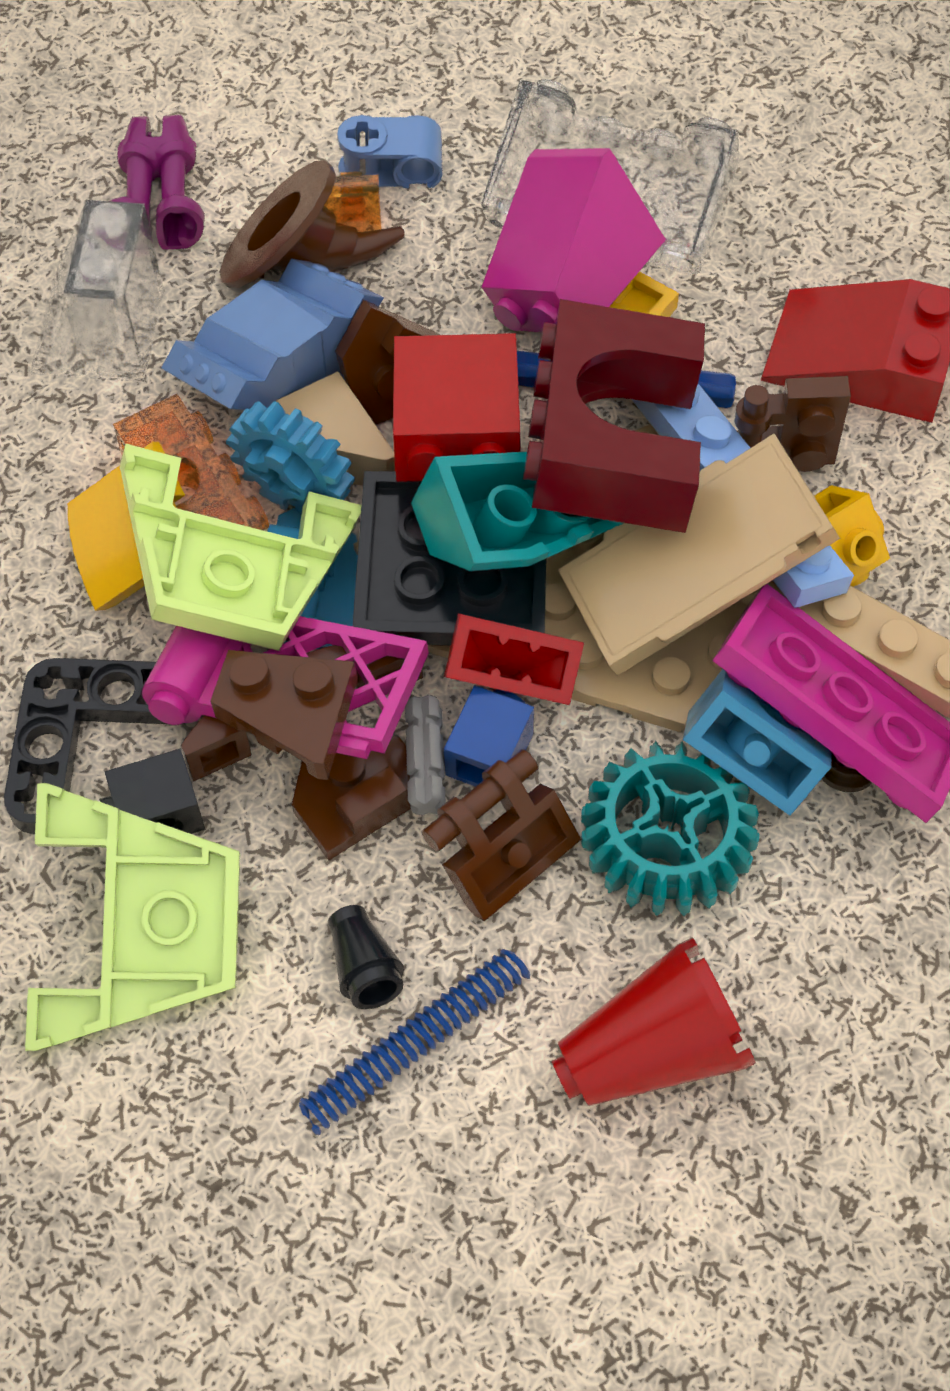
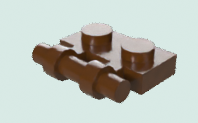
[734,376,851,472]
[421,749,581,922]

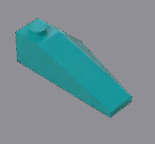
[411,452,624,571]

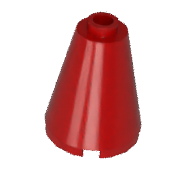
[552,937,756,1106]

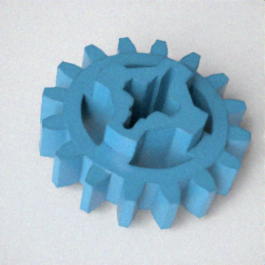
[226,401,355,515]

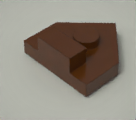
[335,299,441,425]
[292,736,411,861]

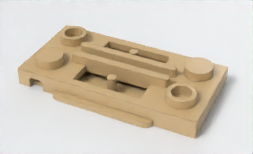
[558,434,840,675]

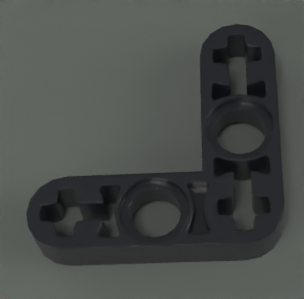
[4,658,188,834]

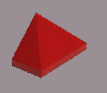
[444,613,584,705]

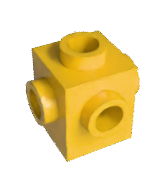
[814,485,890,587]

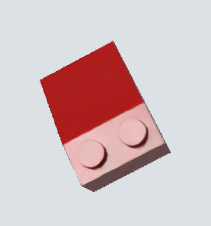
[761,279,950,423]

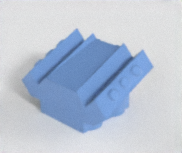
[161,259,384,410]

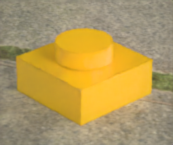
[609,271,679,317]

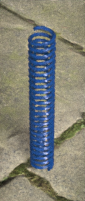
[299,949,530,1135]

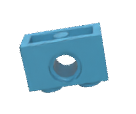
[683,669,832,816]

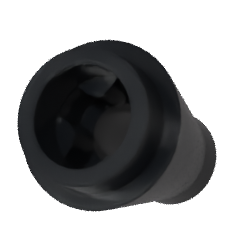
[328,905,404,1009]

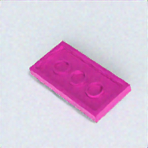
[712,584,950,823]

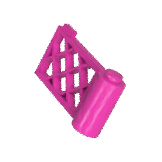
[142,616,429,759]

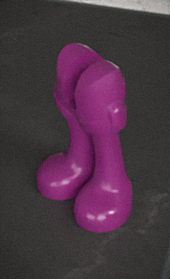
[99,115,205,251]

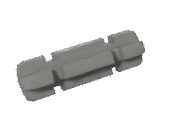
[405,694,446,815]

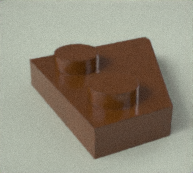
[210,650,358,780]

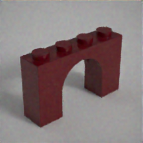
[523,299,705,533]

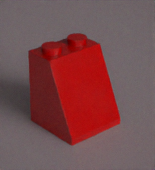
[393,333,521,482]

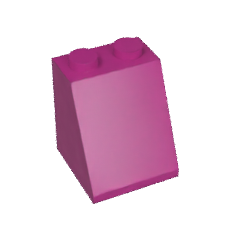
[482,148,666,333]

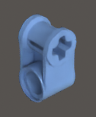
[337,115,443,188]

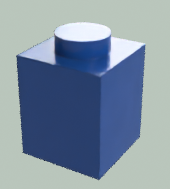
[444,685,534,787]

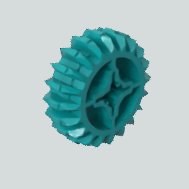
[581,741,760,917]

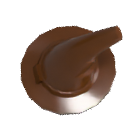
[219,161,405,289]

